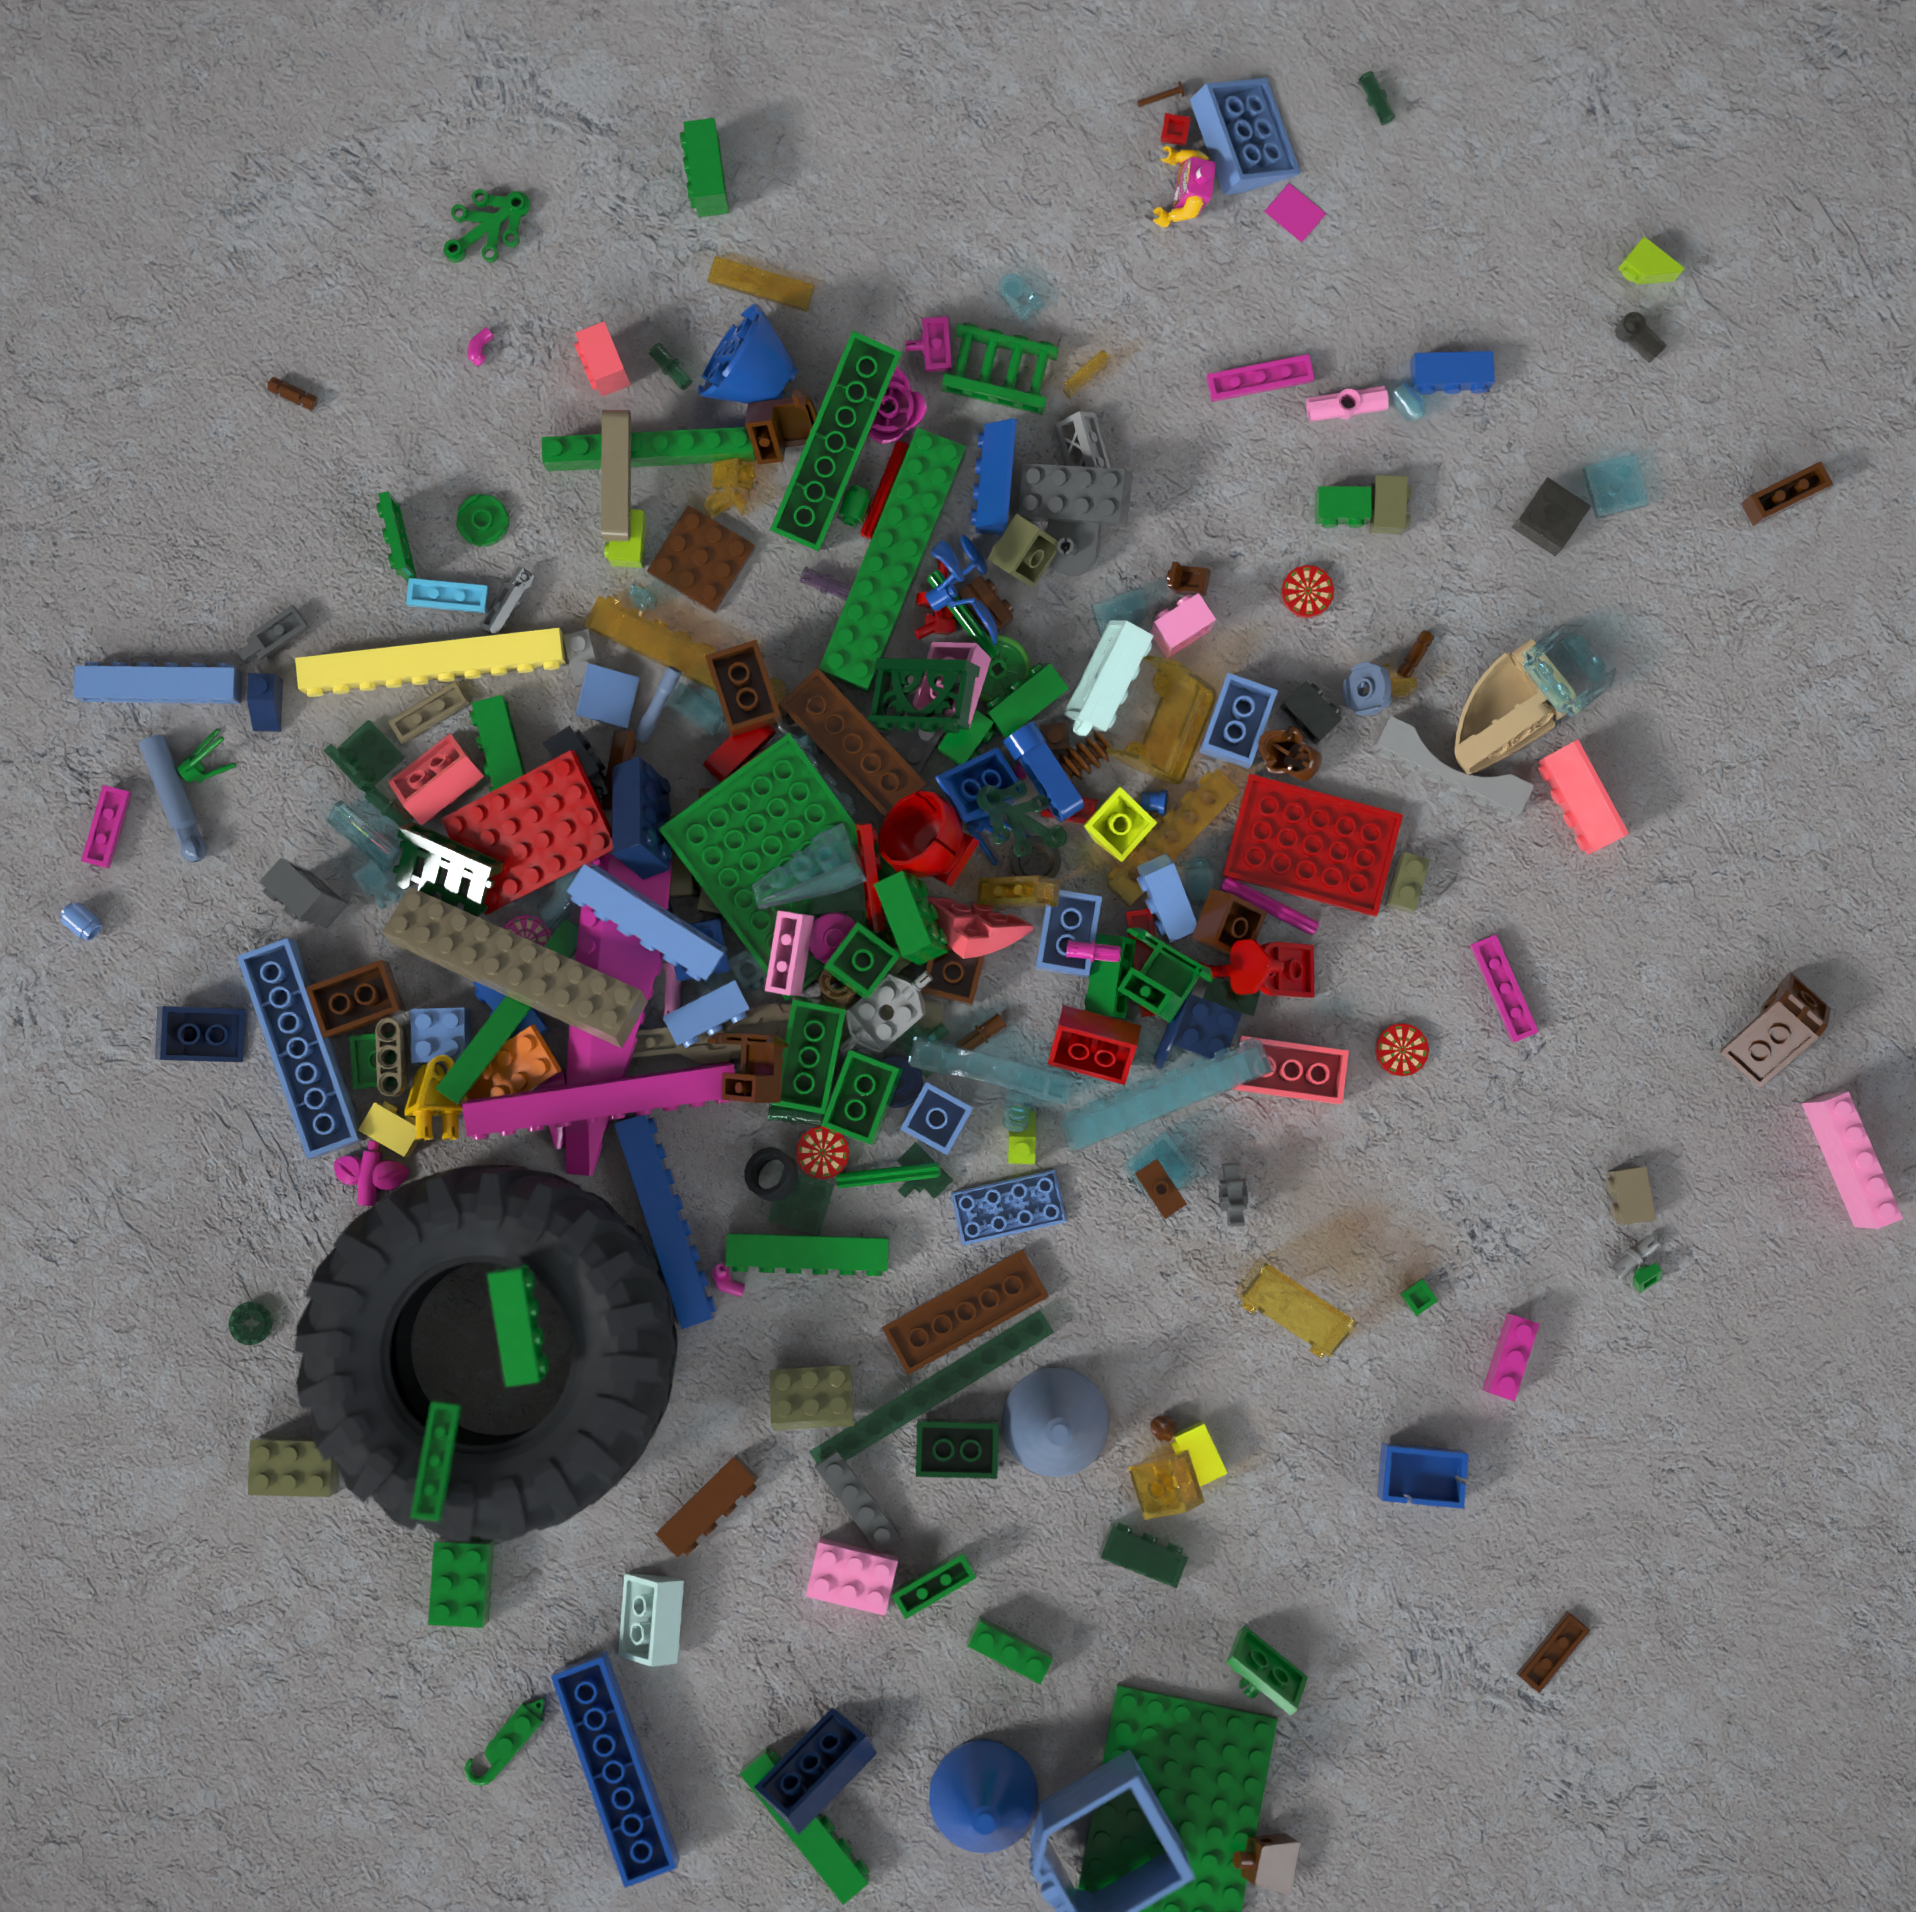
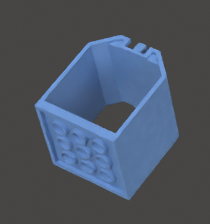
[1029,1749,1195,1912]

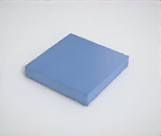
[575,663,640,729]

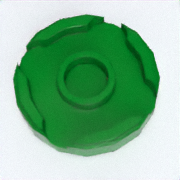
[456,494,509,547]

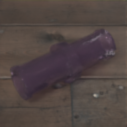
[799,566,852,601]

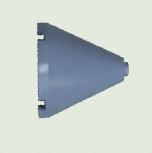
[1002,1367,1110,1477]

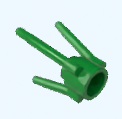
[177,728,236,784]

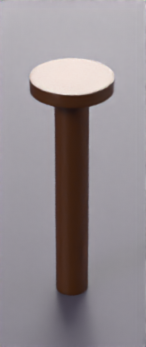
[1137,81,1185,107]

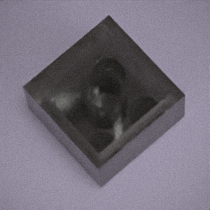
[1512,477,1591,556]

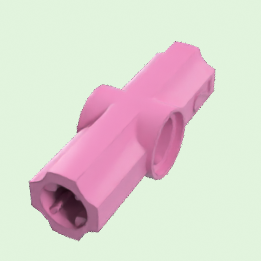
[1306,386,1388,422]

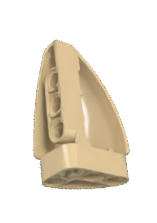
[1455,639,1578,775]

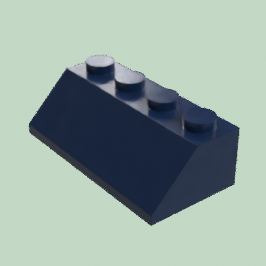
[754,1707,877,1835]

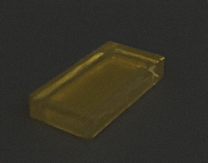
[1063,350,1110,398]

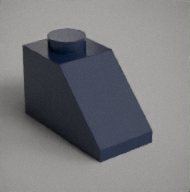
[247,673,283,732]

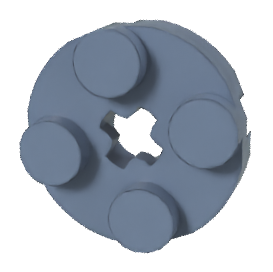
[1342,662,1391,716]

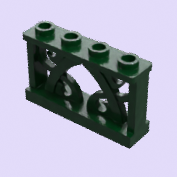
[868,658,980,734]

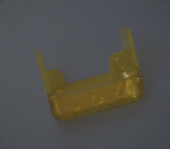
[1106,655,1216,784]
[1234,1260,1358,1359]

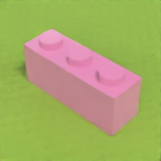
[765,911,814,995]

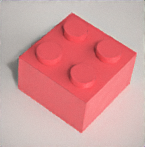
[574,321,631,397]

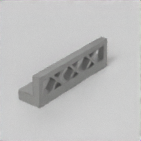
[1056,411,1110,468]

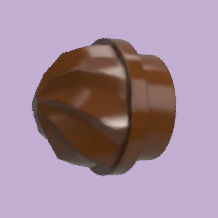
[1150,1415,1178,1442]

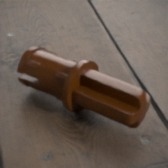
[956,1013,1007,1055]

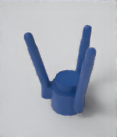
[966,815,1030,866]

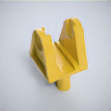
[404,1055,468,1140]

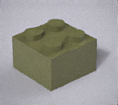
[988,514,1058,589]

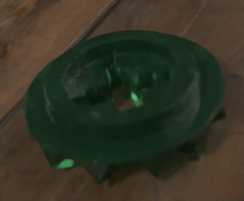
[229,1302,273,1345]

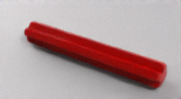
[861,441,909,540]

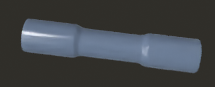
[635,665,682,743]

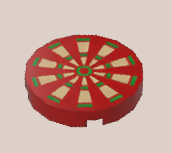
[1281,565,1334,619]
[1375,1023,1429,1077]
[796,1126,849,1179]

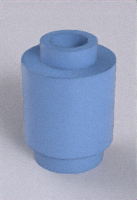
[60,902,102,941]

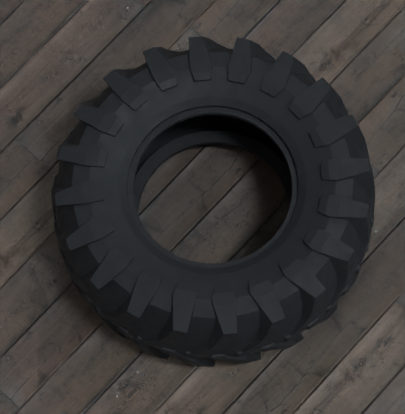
[294,1164,678,1542]

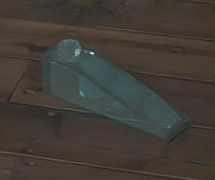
[751,823,867,909]

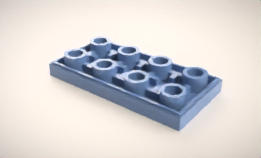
[951,1169,1067,1245]

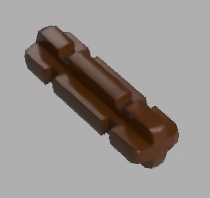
[267,377,318,410]
[1397,630,1434,679]

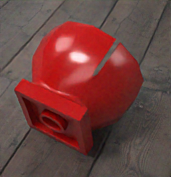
[878,791,980,887]

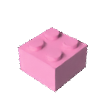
[1150,593,1216,659]

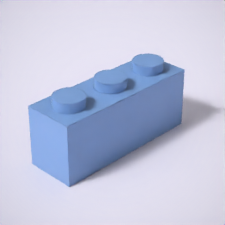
[1137,853,1197,943]
[663,980,750,1048]

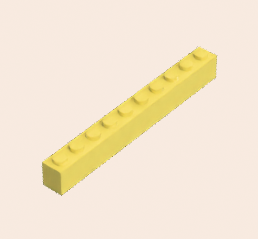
[295,628,566,697]

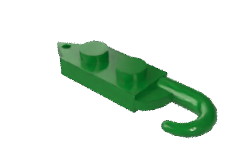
[464,1697,545,1786]

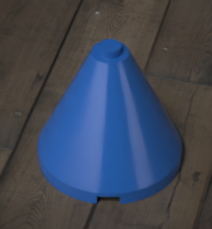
[929,1739,1038,1853]

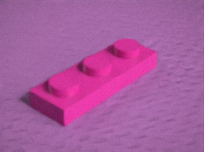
[81,785,132,869]

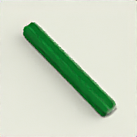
[927,570,999,659]
[836,1162,941,1188]

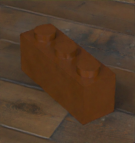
[1741,461,1833,526]

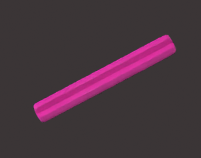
[1221,877,1319,935]

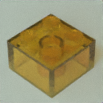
[1128,1449,1205,1520]

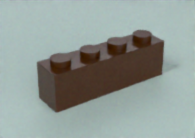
[655,1454,758,1558]

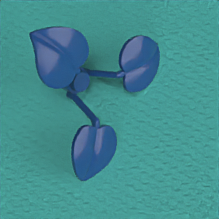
[926,534,998,646]

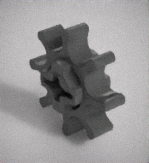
[1218,1163,1248,1227]

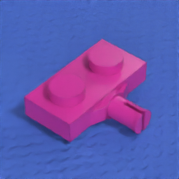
[905,316,952,372]

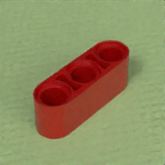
[703,725,776,783]

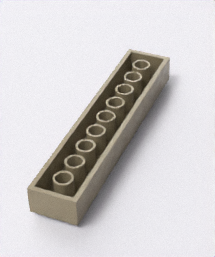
[382,886,648,1048]

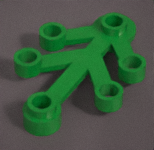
[443,189,531,263]

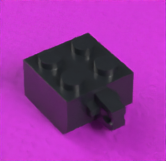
[543,725,610,801]

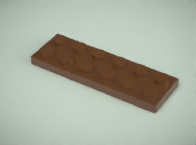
[778,668,927,817]
[882,1249,1049,1375]

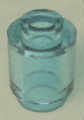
[1390,382,1428,422]

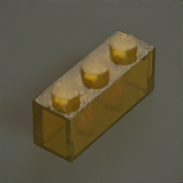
[977,875,1060,909]

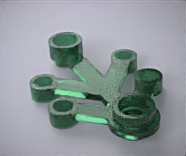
[977,781,1068,857]

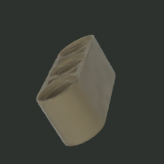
[375,1018,407,1097]

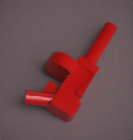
[914,559,955,640]

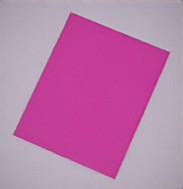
[1264,183,1326,243]

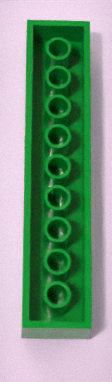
[819,427,966,694]

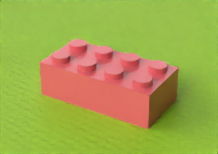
[1232,1036,1349,1105]

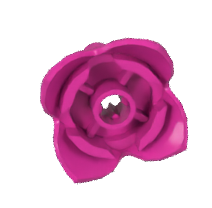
[868,367,927,444]

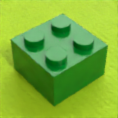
[823,922,901,1000]

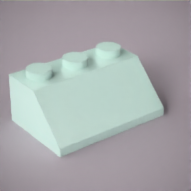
[618,1573,684,1667]

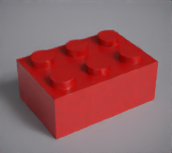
[1047,1005,1141,1085]

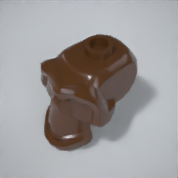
[1258,726,1322,781]

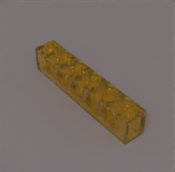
[1106,768,1241,907]

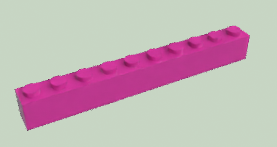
[462,1061,735,1140]

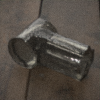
[1615,312,1667,363]

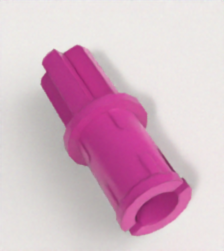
[1066,940,1121,962]

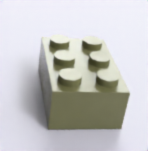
[769,1365,854,1431]
[248,1436,339,1497]

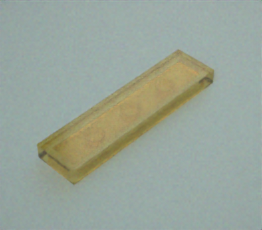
[707,256,815,312]

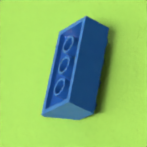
[971,419,1017,536]

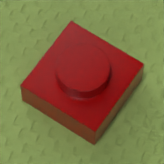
[1160,113,1191,146]

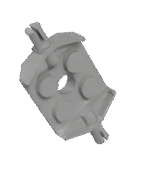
[839,971,933,1055]

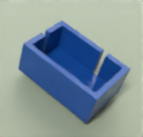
[1377,1442,1469,1509]

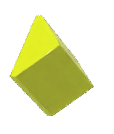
[1084,787,1157,862]

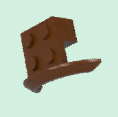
[745,387,817,465]
[707,1033,789,1103]

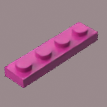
[1206,354,1314,402]
[1469,934,1539,1043]

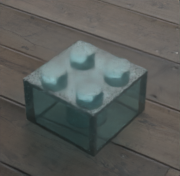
[1121,1131,1199,1207]

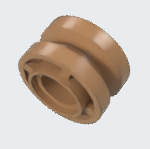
[819,970,857,1005]

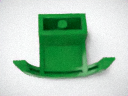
[1117,928,1214,1023]

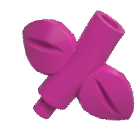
[334,1140,409,1206]

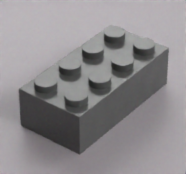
[259,857,349,928]

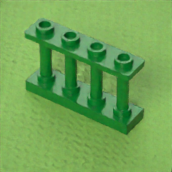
[942,323,1058,415]

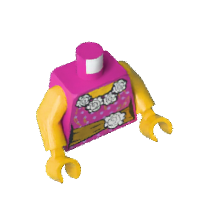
[1152,146,1216,228]

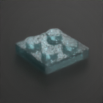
[1582,454,1649,519]

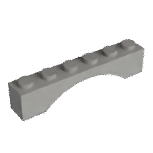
[1373,715,1534,818]

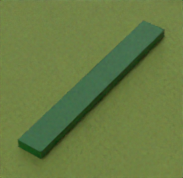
[435,919,579,1105]

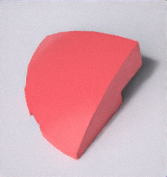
[927,897,1034,959]

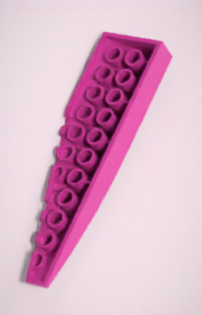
[566,854,673,1176]

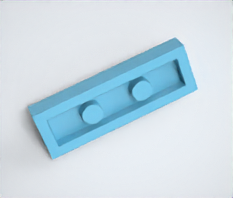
[406,578,489,614]

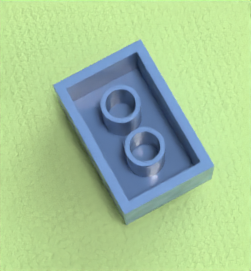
[1199,673,1278,769]
[1035,888,1102,978]

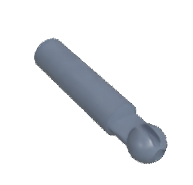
[138,735,207,862]

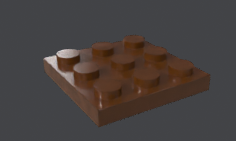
[647,505,756,614]

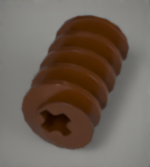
[1058,730,1114,785]

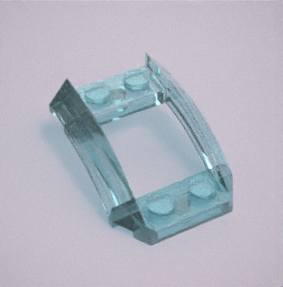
[1521,624,1616,718]

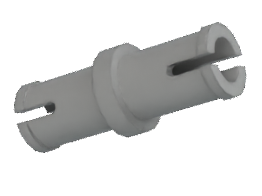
[1609,1235,1661,1282]

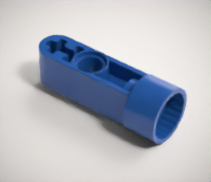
[1003,721,1084,822]

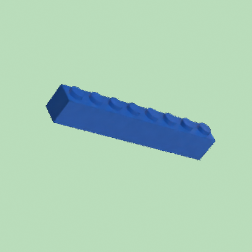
[614,1114,717,1329]

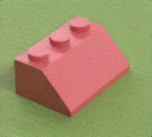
[388,733,484,825]

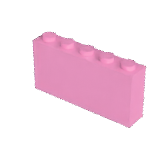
[1801,1092,1903,1229]

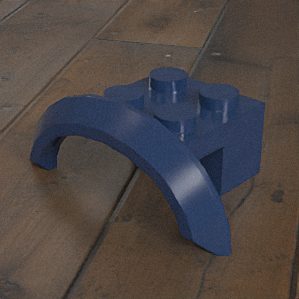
[1154,986,1242,1070]

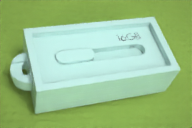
[1063,620,1154,736]

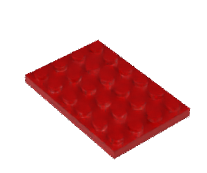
[441,750,612,915]
[1222,773,1403,917]

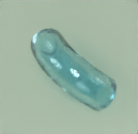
[537,869,579,929]

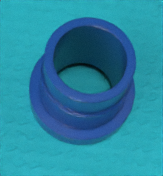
[1141,789,1168,816]

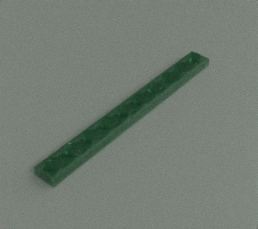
[809,1309,1054,1464]

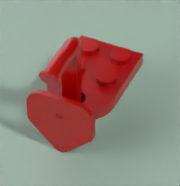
[1197,939,1315,999]

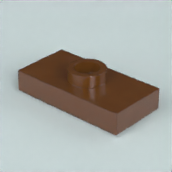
[1134,1159,1187,1219]

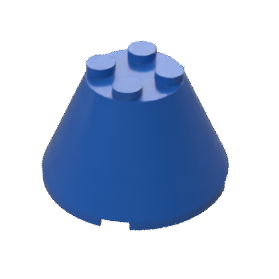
[698,303,799,404]

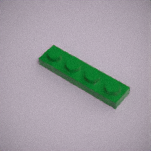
[410,1402,462,1522]

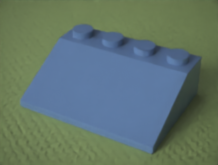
[1190,78,1301,195]

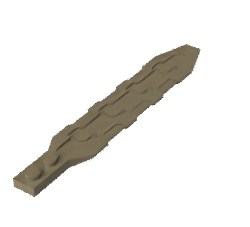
[632,997,943,1064]

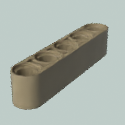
[601,410,631,541]

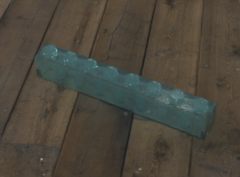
[1060,1038,1274,1152]

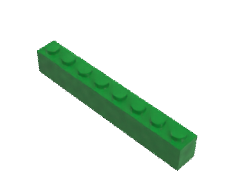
[541,427,756,472]

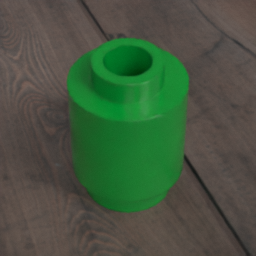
[838,485,871,527]

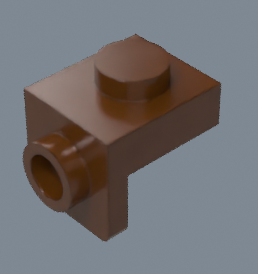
[1167,562,1211,596]

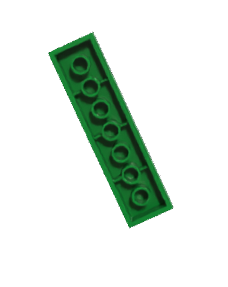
[770,330,902,552]

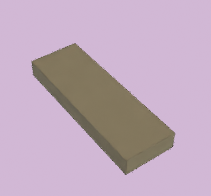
[388,680,471,745]

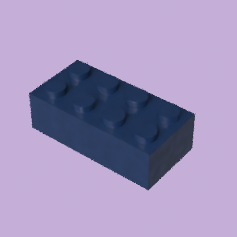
[612,756,672,880]

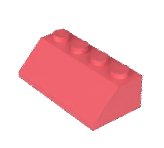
[1537,740,1629,855]

